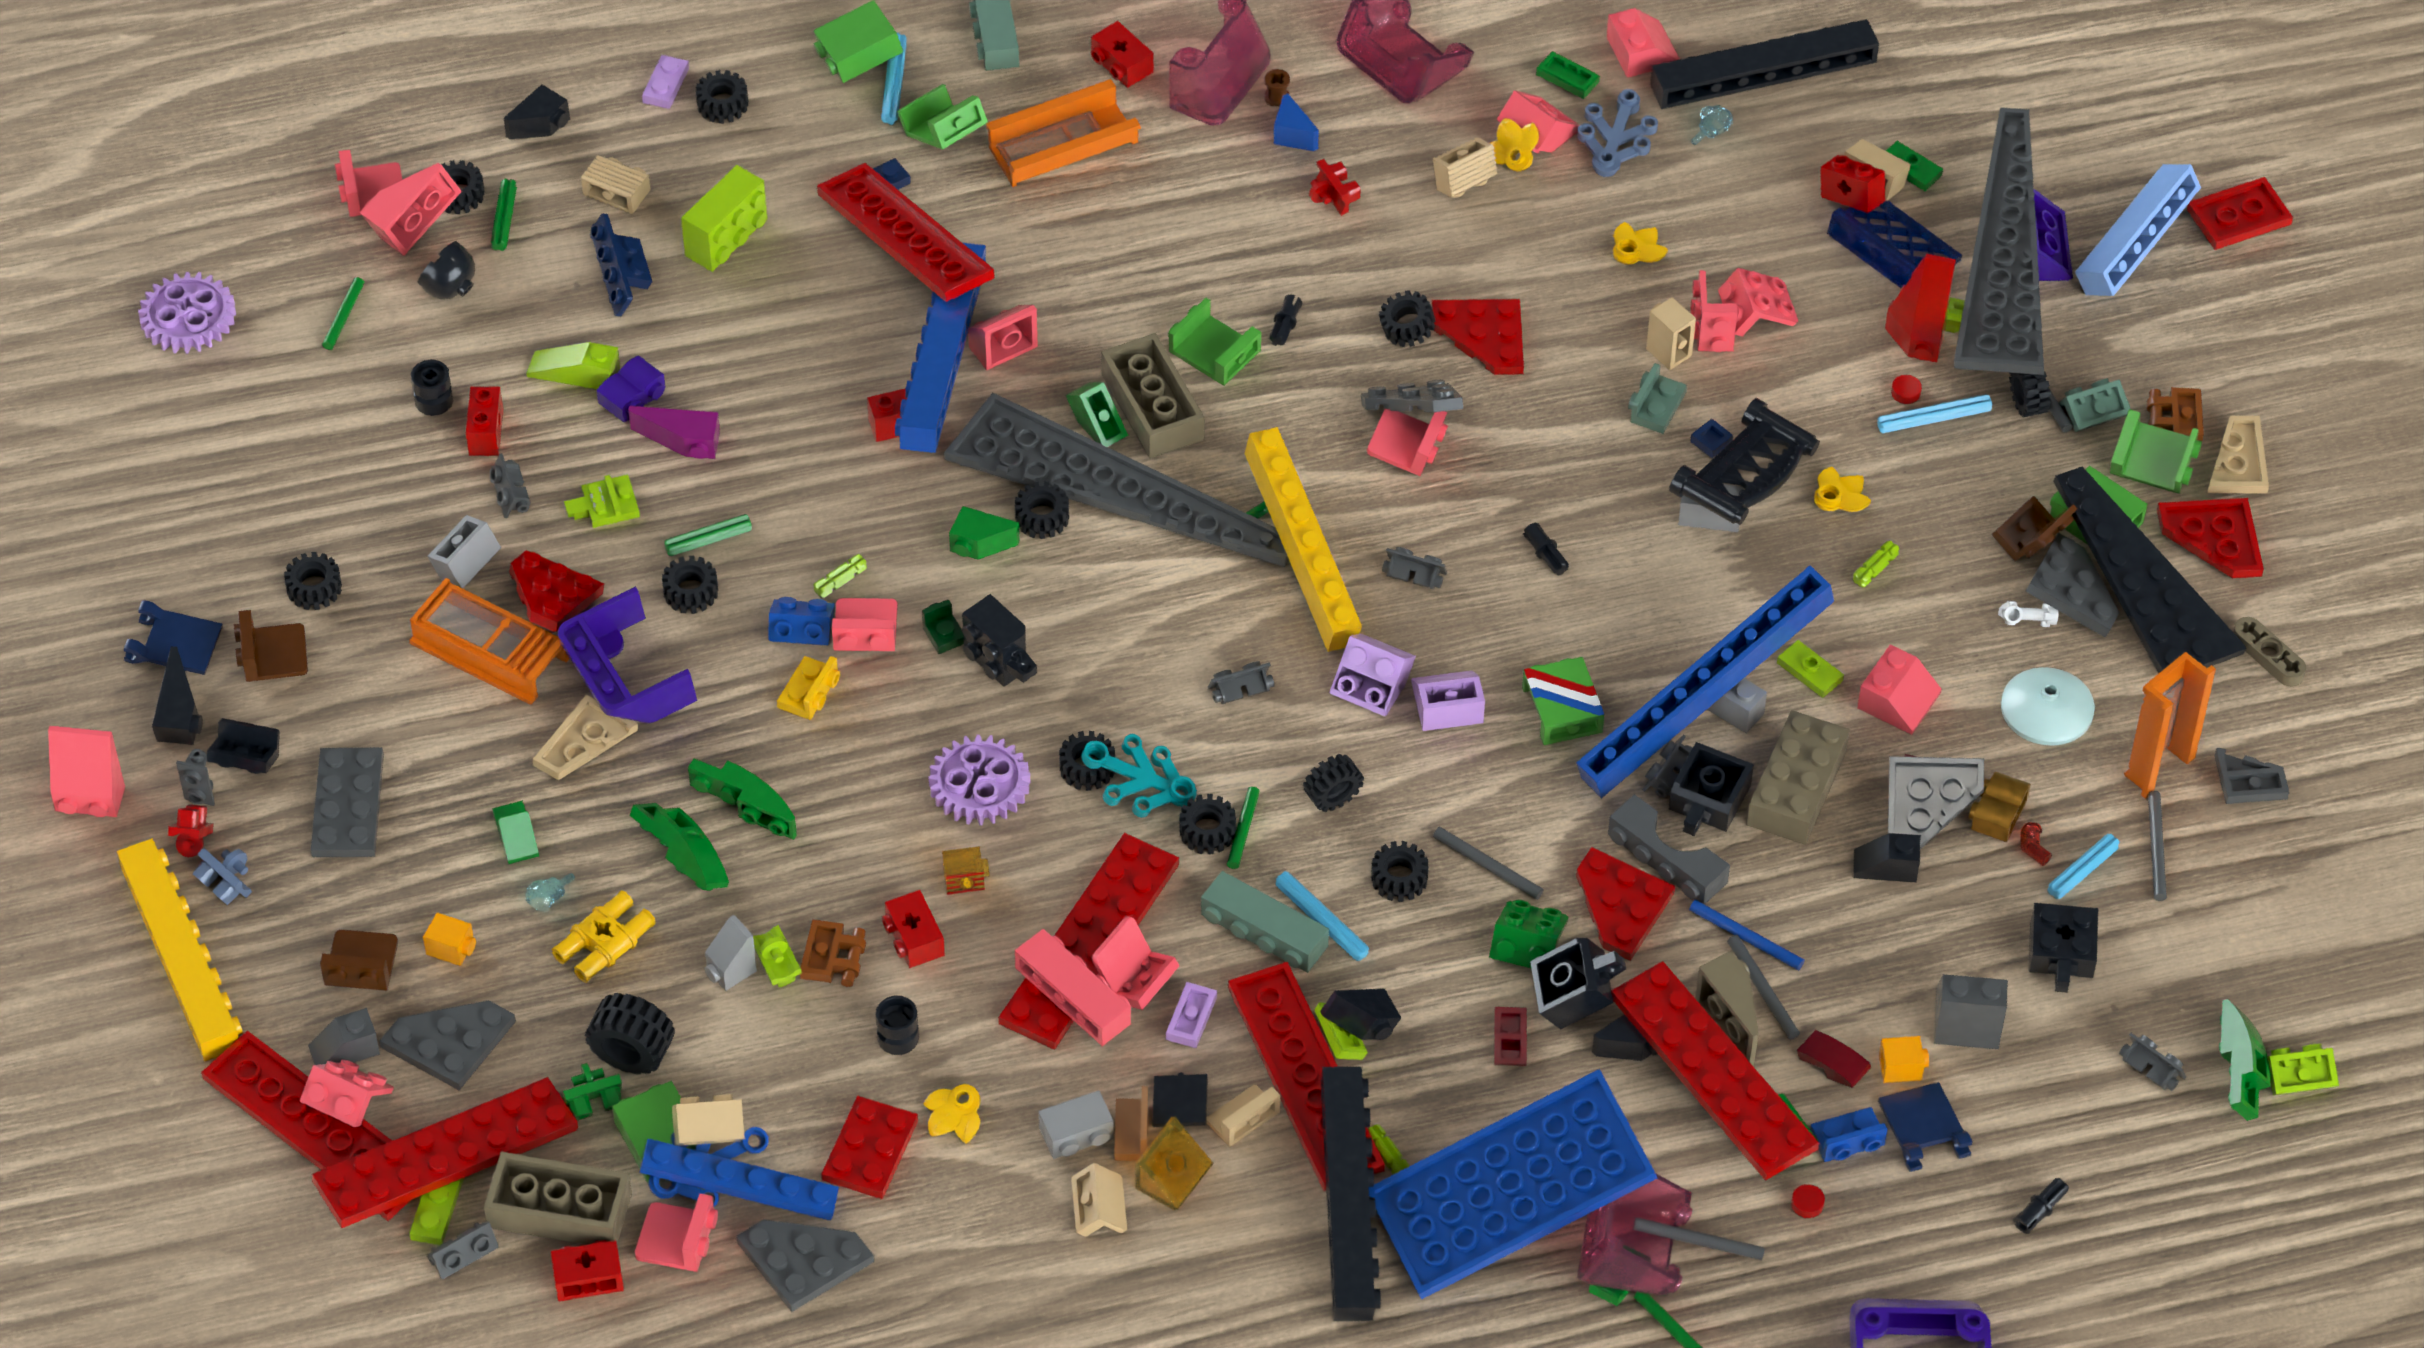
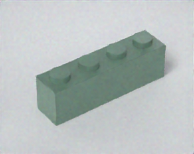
[969,0,1019,71]
[1201,871,1329,973]

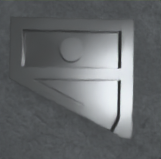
[2214,748,2289,804]

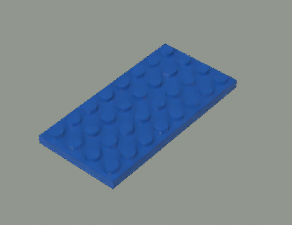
[1369,1069,1658,1300]

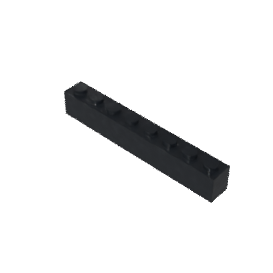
[1650,19,1879,109]
[1320,1066,1381,1321]

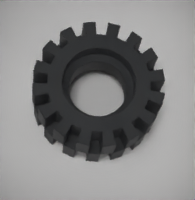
[696,70,749,124]
[441,160,485,214]
[1379,290,1436,347]
[2009,371,2051,417]
[1015,481,1069,539]
[284,552,342,610]
[662,555,719,614]
[1059,731,1115,791]
[1303,754,1364,812]
[1179,794,1236,855]
[1371,841,1429,902]

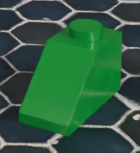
[1065,382,1129,447]
[949,506,1020,560]

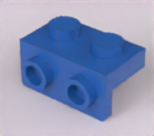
[768,597,835,645]

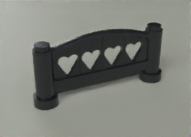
[1669,398,1820,525]

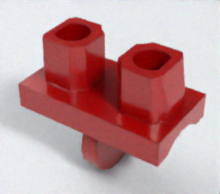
[1309,159,1361,215]
[168,804,214,858]

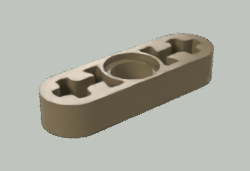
[2233,617,2306,687]

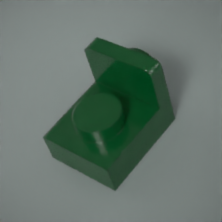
[922,600,964,654]

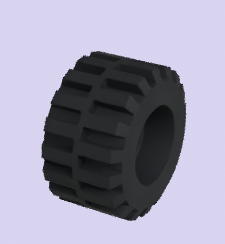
[585,993,675,1075]

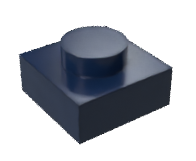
[873,158,911,190]
[1690,418,1733,458]

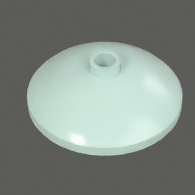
[2001,667,2095,746]

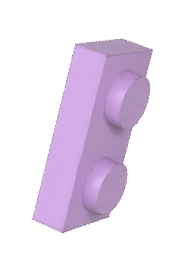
[642,55,689,109]
[1166,982,1217,1048]

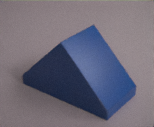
[1274,93,1319,151]

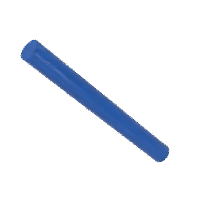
[1689,900,1805,971]

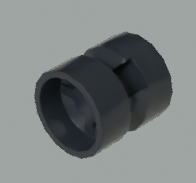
[411,359,453,416]
[876,996,919,1055]

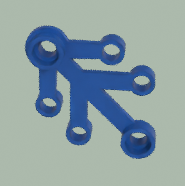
[649,1127,769,1206]

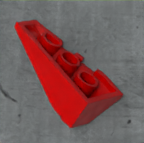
[1885,254,1956,363]

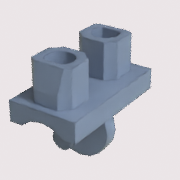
[192,848,252,905]

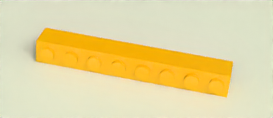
[1244,427,1362,652]
[116,838,243,1062]

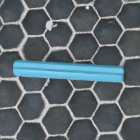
[881,32,907,125]
[1877,394,1992,433]
[1276,871,1369,961]

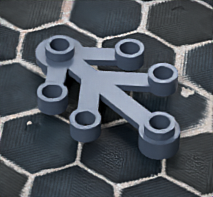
[1577,89,1658,177]

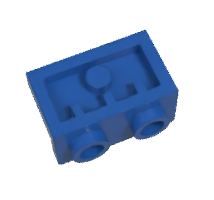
[1810,1107,1888,1162]

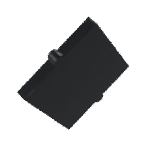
[1152,1072,1208,1129]

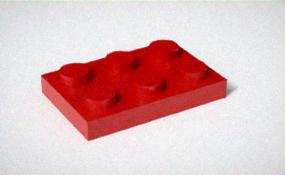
[2187,177,2293,250]
[821,1096,918,1199]

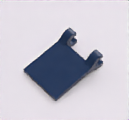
[124,600,223,675]
[1878,1082,1972,1172]

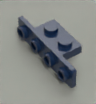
[590,213,653,317]

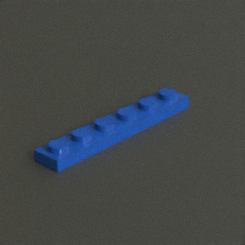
[639,1138,839,1221]

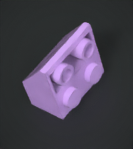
[1329,633,1416,716]
[1411,670,1485,731]

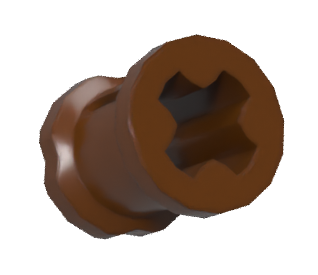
[1264,69,1290,107]

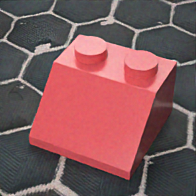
[1607,8,1680,78]
[1496,90,1580,153]
[968,305,1038,370]
[1857,644,1942,735]

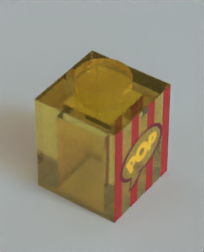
[942,846,990,895]

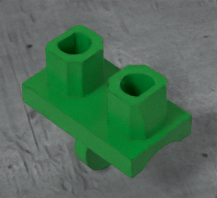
[562,1063,622,1121]

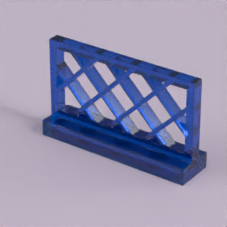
[1827,201,1962,288]

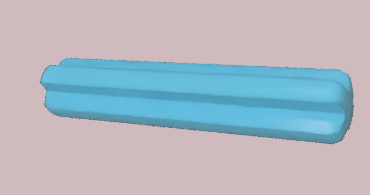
[2048,834,2120,899]

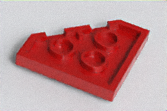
[1432,299,1524,375]
[2157,498,2264,578]
[509,550,605,632]
[1576,847,1675,961]

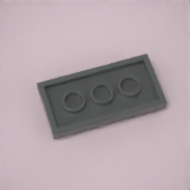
[311,747,384,857]

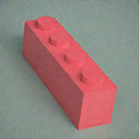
[1015,929,1131,1047]

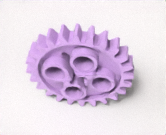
[138,272,236,354]
[929,734,1030,825]

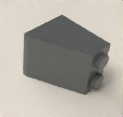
[1934,974,2008,1049]

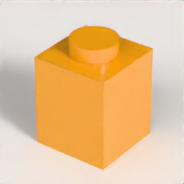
[423,912,476,966]
[1879,1036,1929,1083]

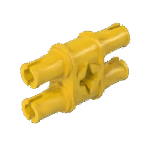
[552,890,656,983]

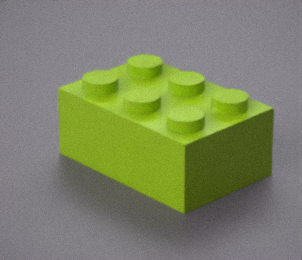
[681,165,767,272]

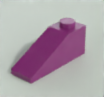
[628,406,720,459]

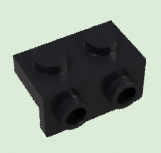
[207,718,280,774]

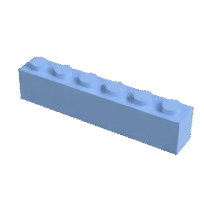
[2075,164,2201,296]

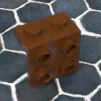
[1991,496,2078,561]
[234,610,308,682]
[320,930,398,991]

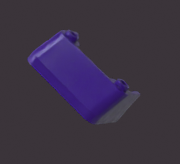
[558,586,698,723]
[1849,1298,1991,1348]

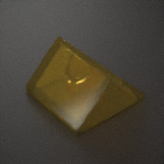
[1135,1117,1214,1210]

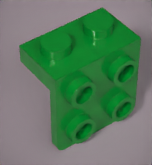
[1489,900,1569,969]

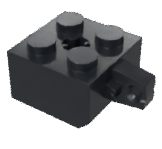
[962,594,1037,687]
[1669,742,1754,836]
[2028,903,2098,993]
[1530,938,1626,1029]

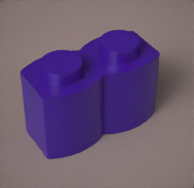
[597,355,666,422]

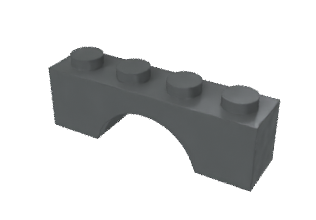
[1608,794,1730,904]

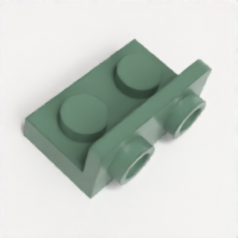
[1628,363,1687,434]
[2059,378,2131,432]

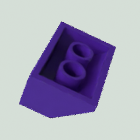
[2034,189,2073,281]

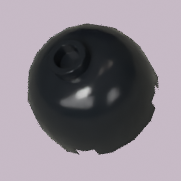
[418,241,475,300]

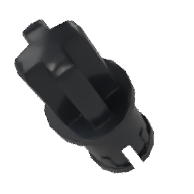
[1269,294,1303,346]
[1523,522,1569,575]
[2013,1178,2069,1234]

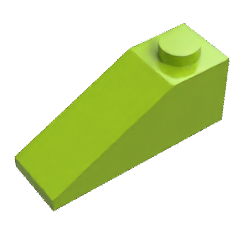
[526,342,621,389]

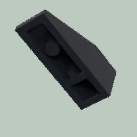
[152,646,203,745]

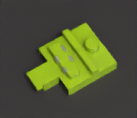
[564,474,640,528]

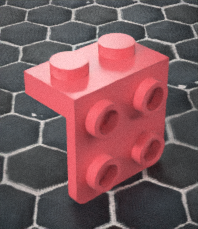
[335,150,403,217]
[1718,268,1798,336]
[1690,270,1738,352]
[1367,409,1448,476]
[832,598,898,651]
[1092,916,1179,1010]
[300,1059,394,1127]
[635,1193,718,1272]

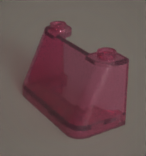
[1169,0,1271,126]
[1336,0,1474,104]
[1577,1174,1693,1296]

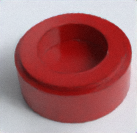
[1891,375,1922,404]
[1791,1184,1825,1218]

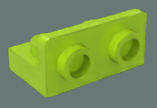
[2267,1043,2339,1096]

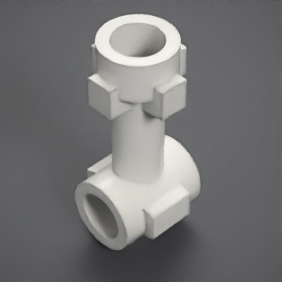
[1998,601,2058,627]

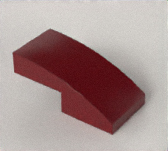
[1494,1007,1527,1066]
[1796,1030,1872,1088]

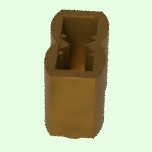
[1968,771,2031,842]

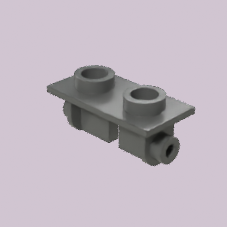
[490,453,531,518]
[1382,547,1448,590]
[1208,661,1274,704]
[1642,735,1692,798]
[176,749,215,806]
[2119,1033,2186,1091]
[427,1221,499,1280]

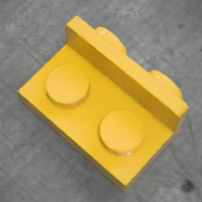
[777,656,840,720]

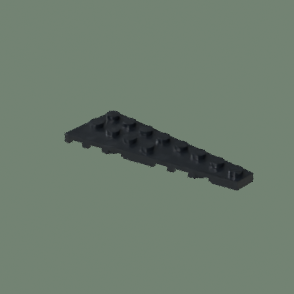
[2053,466,2246,673]

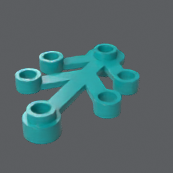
[1081,734,1197,818]

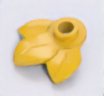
[1490,118,1539,172]
[1613,222,1668,265]
[1814,466,1871,512]
[923,1084,981,1144]

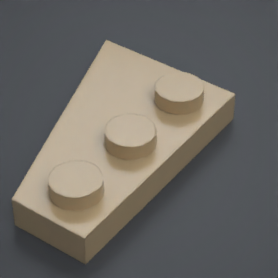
[2207,416,2269,493]
[533,695,638,780]

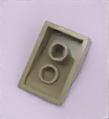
[1695,950,1759,1066]

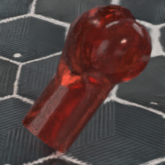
[2020,822,2052,866]

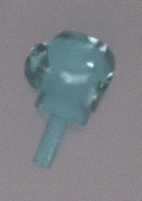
[1691,105,1733,145]
[525,873,575,912]

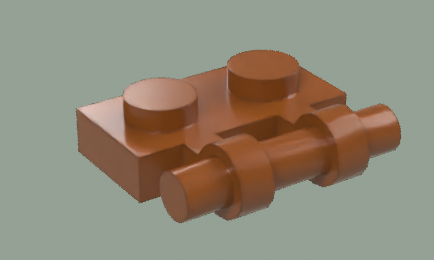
[2147,387,2204,441]
[800,919,866,987]

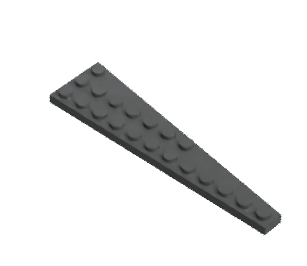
[1954,107,2044,375]
[944,393,1289,567]

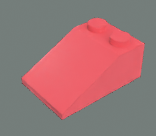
[360,163,462,256]
[48,726,125,817]

